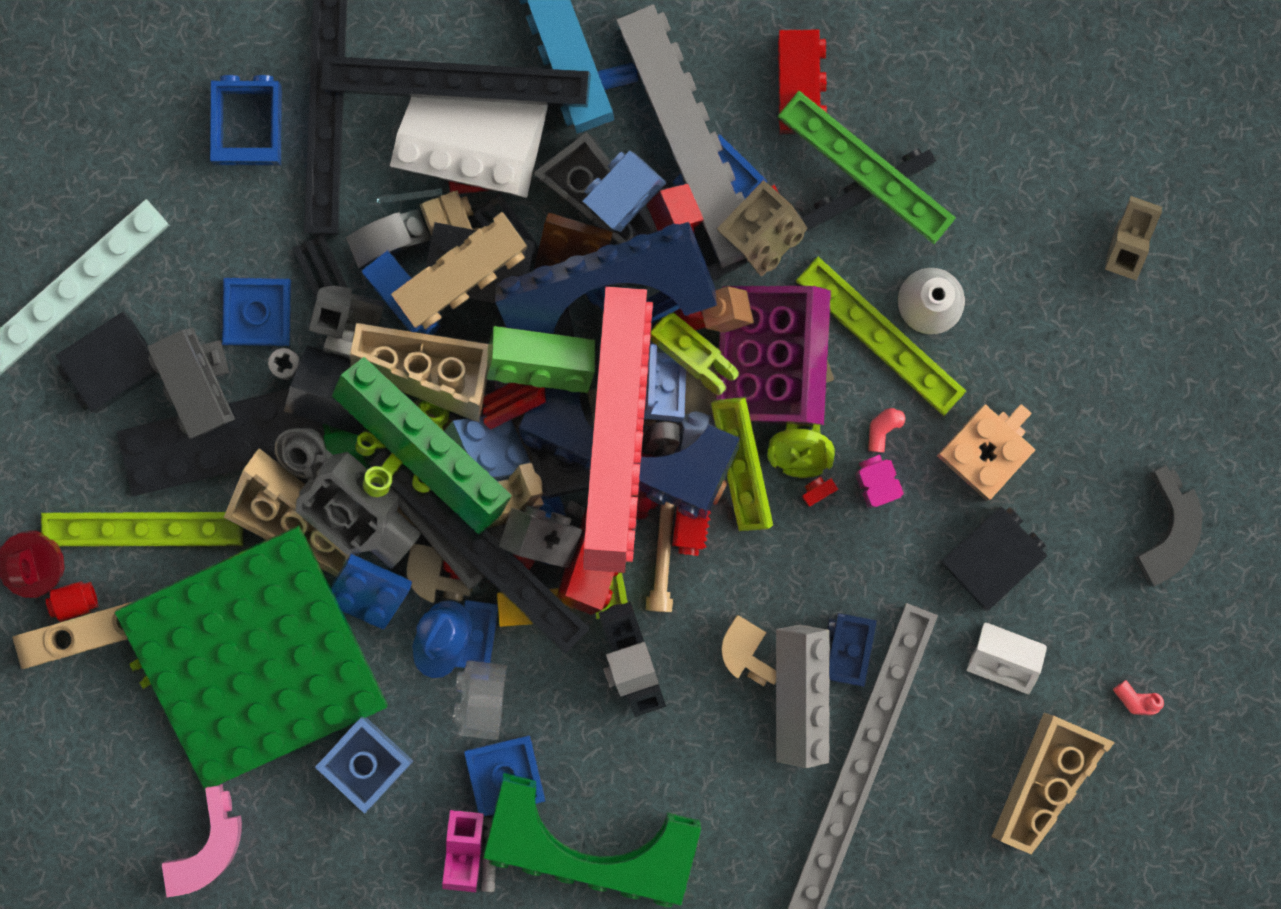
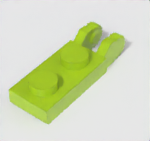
[650,312,739,395]

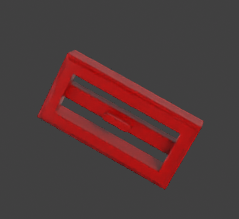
[483,383,546,429]

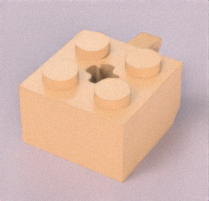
[937,404,1035,501]

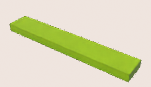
[795,257,966,416]
[41,512,244,546]

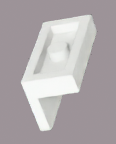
[966,623,1047,694]

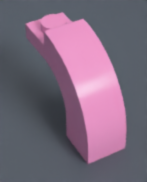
[162,784,242,897]

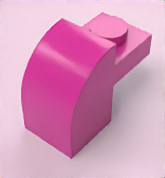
[442,810,484,892]

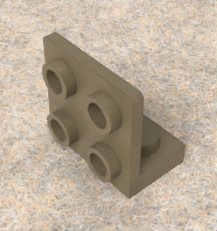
[716,180,807,276]

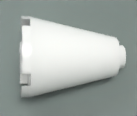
[898,268,965,335]

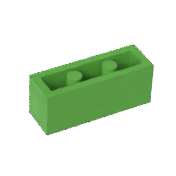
[487,326,595,393]

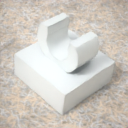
[324,329,354,359]

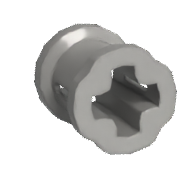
[268,348,300,380]

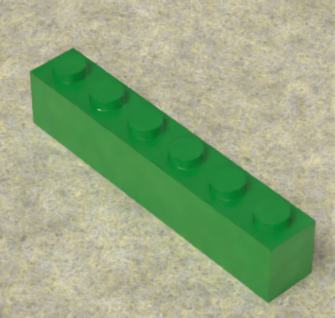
[332,357,512,534]

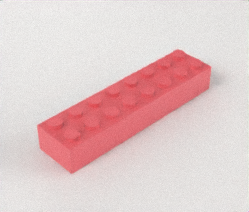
[583,287,653,573]

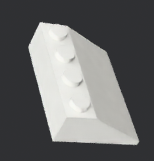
[390,97,548,198]

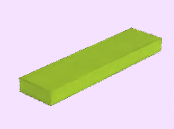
[711,397,773,531]

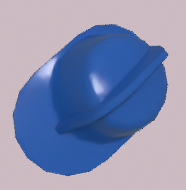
[412,600,472,678]

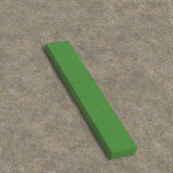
[777,91,956,245]

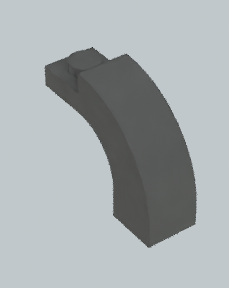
[1134,465,1202,586]

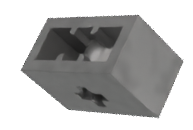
[499,506,582,568]

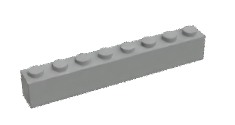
[617,4,745,268]

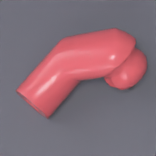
[868,408,905,453]
[1113,680,1164,716]

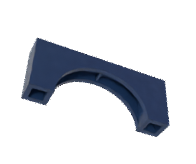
[495,222,717,334]
[519,387,740,519]

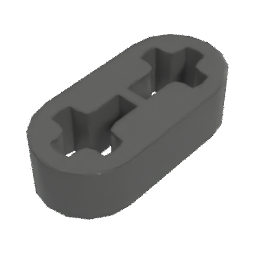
[641,422,680,457]

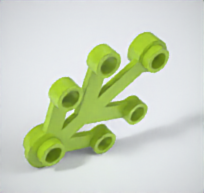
[355,401,449,497]

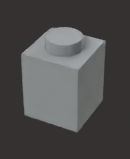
[604,642,659,697]

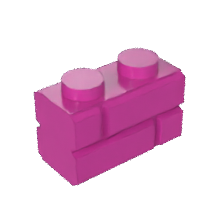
[855,455,904,508]

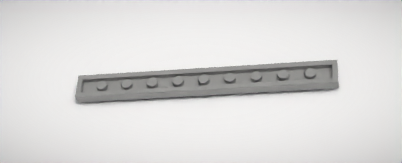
[787,603,938,909]

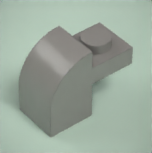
[346,209,431,268]

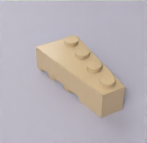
[391,212,527,329]
[350,323,489,422]
[224,448,359,576]
[992,713,1115,855]

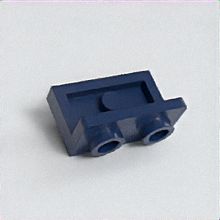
[827,613,877,687]

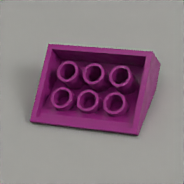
[716,286,831,425]

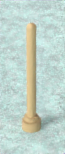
[645,453,674,613]

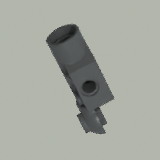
[275,428,422,569]

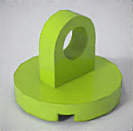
[767,424,835,478]

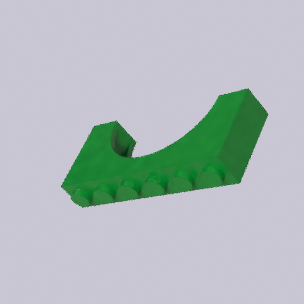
[483,773,701,907]

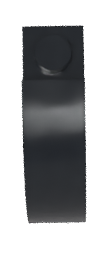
[598,602,667,717]

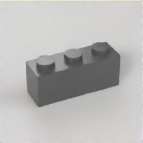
[147,328,235,439]

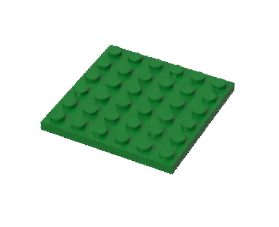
[115,525,388,791]

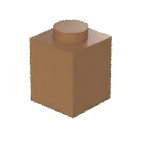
[702,286,754,333]

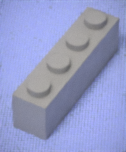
[776,625,830,768]

